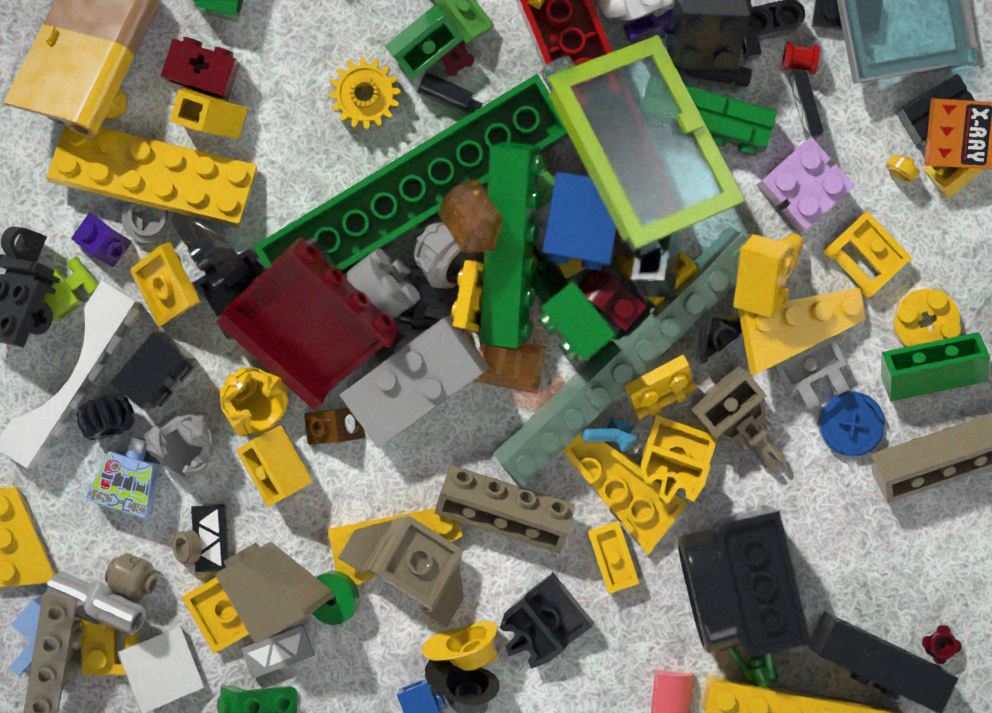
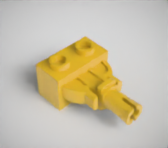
[733,233,804,318]

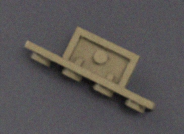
[23,591,84,713]

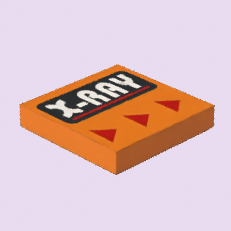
[924,98,992,169]

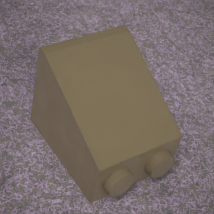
[215,541,335,644]

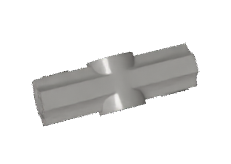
[47,571,146,636]

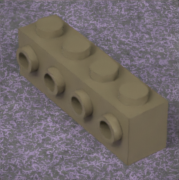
[870,414,992,503]
[434,464,576,554]

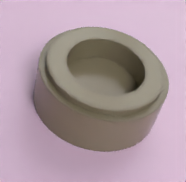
[173,530,202,564]

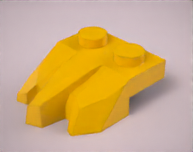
[641,415,718,504]

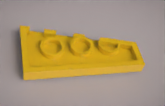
[738,288,866,375]
[563,427,688,555]
[328,508,463,586]

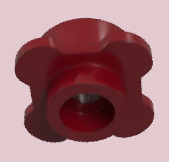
[439,40,474,76]
[922,625,962,664]

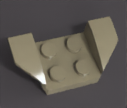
[338,515,464,627]

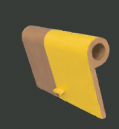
[3,0,161,138]

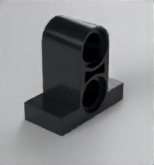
[742,0,805,62]

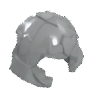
[414,219,482,289]
[143,411,214,479]

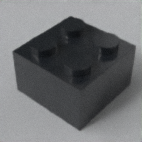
[666,0,750,70]
[111,331,196,409]

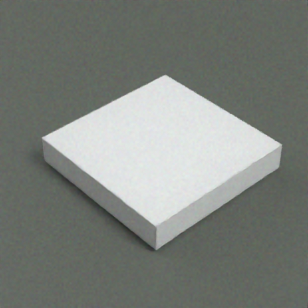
[117,626,204,713]

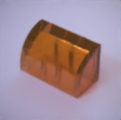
[438,180,503,253]
[473,343,546,394]

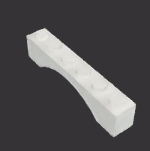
[0,280,141,468]

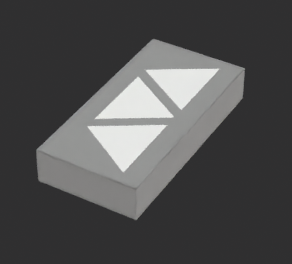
[241,624,315,679]

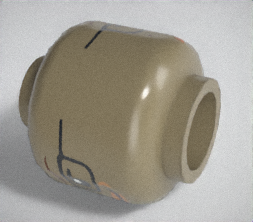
[105,553,157,602]

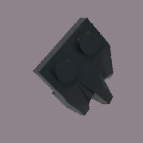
[500,572,594,669]

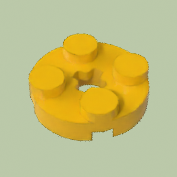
[893,289,961,347]

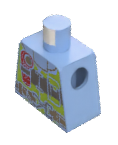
[85,436,159,518]

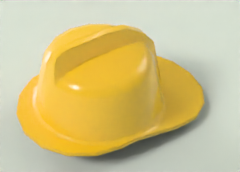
[422,621,498,671]

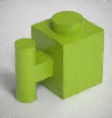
[43,256,98,321]

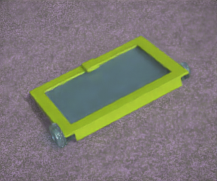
[540,35,745,255]

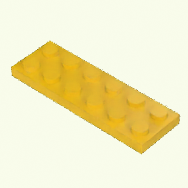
[46,124,257,228]

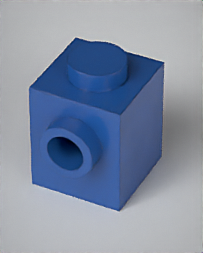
[397,678,447,713]

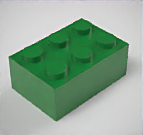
[538,282,616,362]

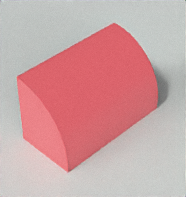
[651,669,694,713]

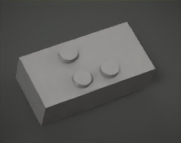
[339,314,490,448]

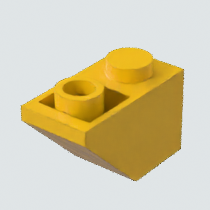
[170,87,249,139]

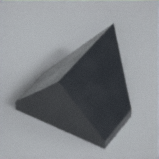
[696,311,742,365]

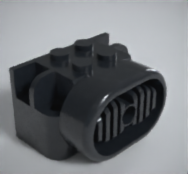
[678,505,811,656]

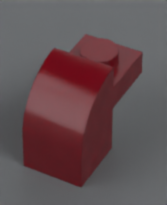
[577,268,646,332]

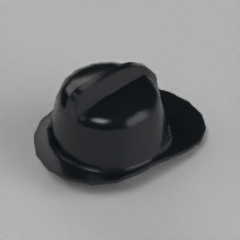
[425,660,500,713]

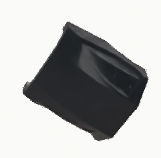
[172,215,249,292]

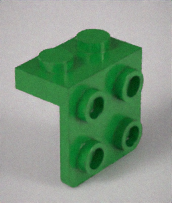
[217,685,297,713]

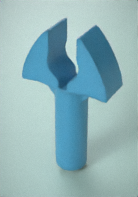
[581,418,640,452]

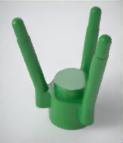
[728,648,778,687]

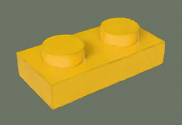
[587,520,640,594]

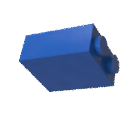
[542,172,624,271]

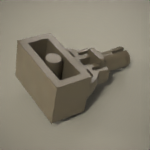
[688,365,785,469]

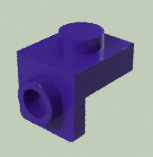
[71,212,131,267]

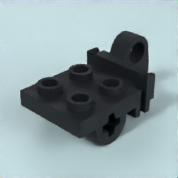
[0,226,60,348]

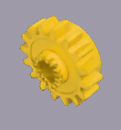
[329,57,401,131]

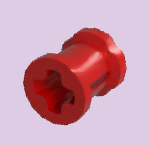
[781,41,820,75]

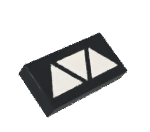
[789,70,824,140]
[191,504,229,572]

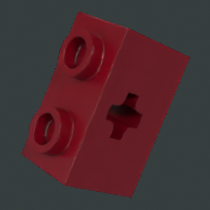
[161,37,240,100]

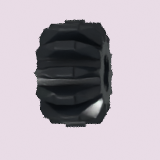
[76,393,135,440]

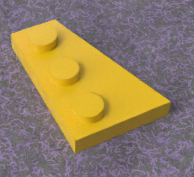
[0,487,56,587]

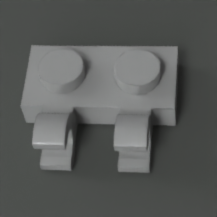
[773,336,850,411]

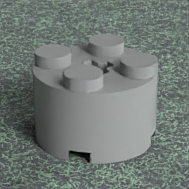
[345,248,420,320]

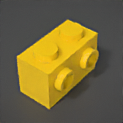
[236,425,313,507]

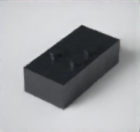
[808,611,959,713]

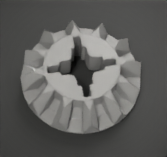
[121,201,174,243]

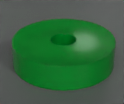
[312,570,360,625]

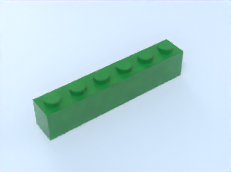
[480,142,543,349]

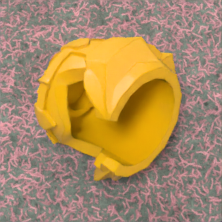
[219,367,288,437]

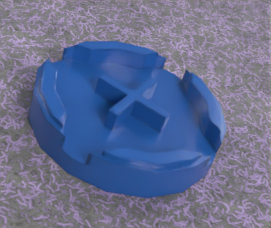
[818,392,885,456]

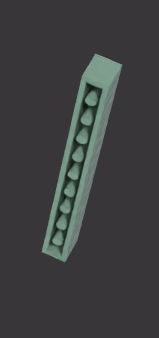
[493,228,748,487]

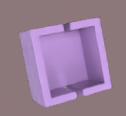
[756,137,855,233]

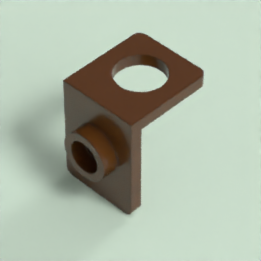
[304,407,365,445]

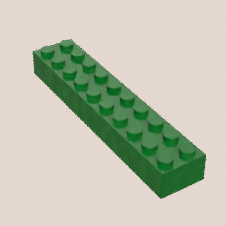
[253,73,569,274]

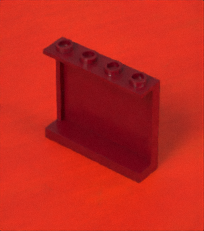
[216,237,399,410]

